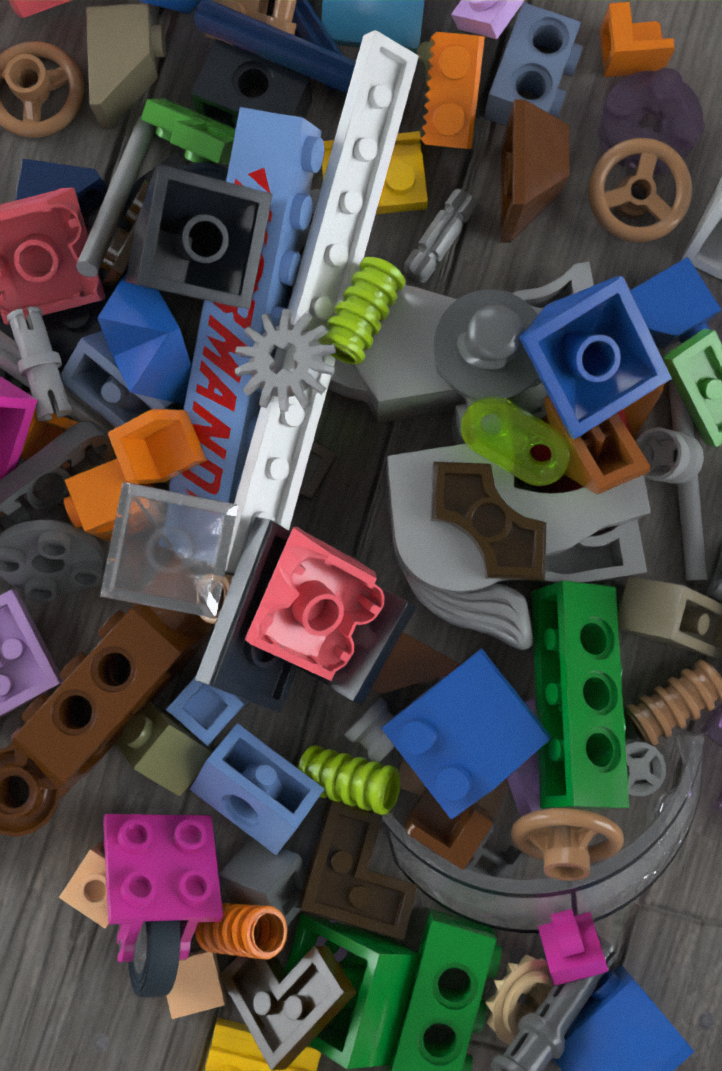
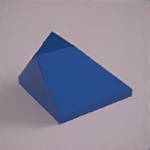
[98,272,192,405]
[519,276,672,439]

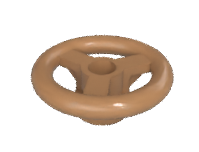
[0,41,84,138]
[589,138,692,243]
[511,808,624,881]

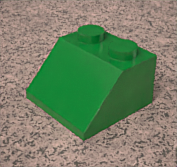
[285,913,420,1069]

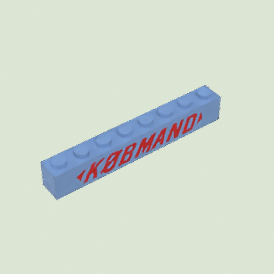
[158,107,324,565]

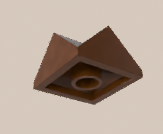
[500,99,570,243]

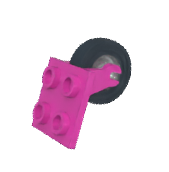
[103,814,223,998]

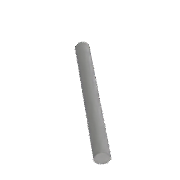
[76,116,157,277]
[668,379,707,581]

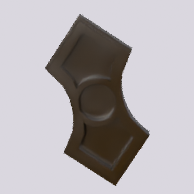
[431,461,547,581]

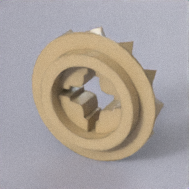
[485,955,554,1045]

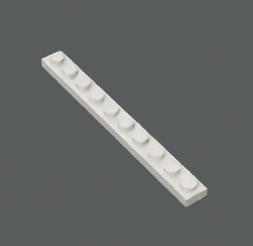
[216,30,419,573]

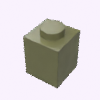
[115,700,213,796]

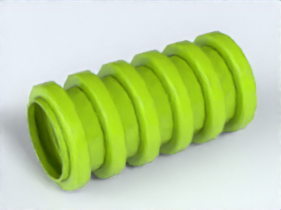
[318,257,406,365]
[297,745,401,815]

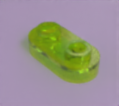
[461,396,570,486]

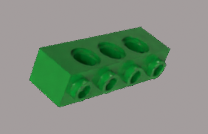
[531,580,629,810]
[385,908,502,1071]

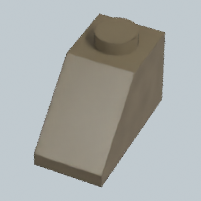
[86,3,166,128]
[617,576,722,660]

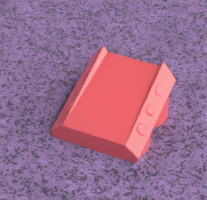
[0,188,106,325]
[245,526,385,681]

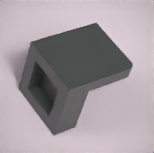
[218,838,307,926]

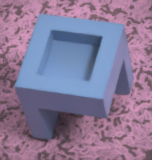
[166,676,249,746]

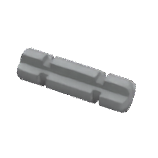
[404,189,477,283]

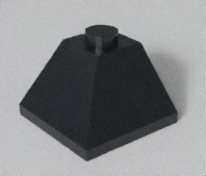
[125,164,273,310]

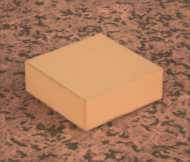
[166,949,227,1019]

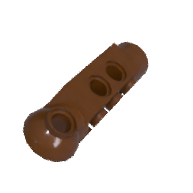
[0,554,218,837]

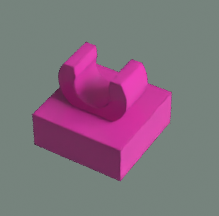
[538,909,609,986]

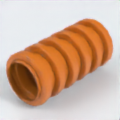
[195,903,288,960]

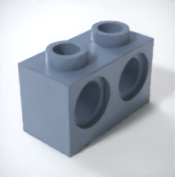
[484,2,583,126]

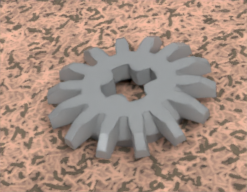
[235,309,336,412]

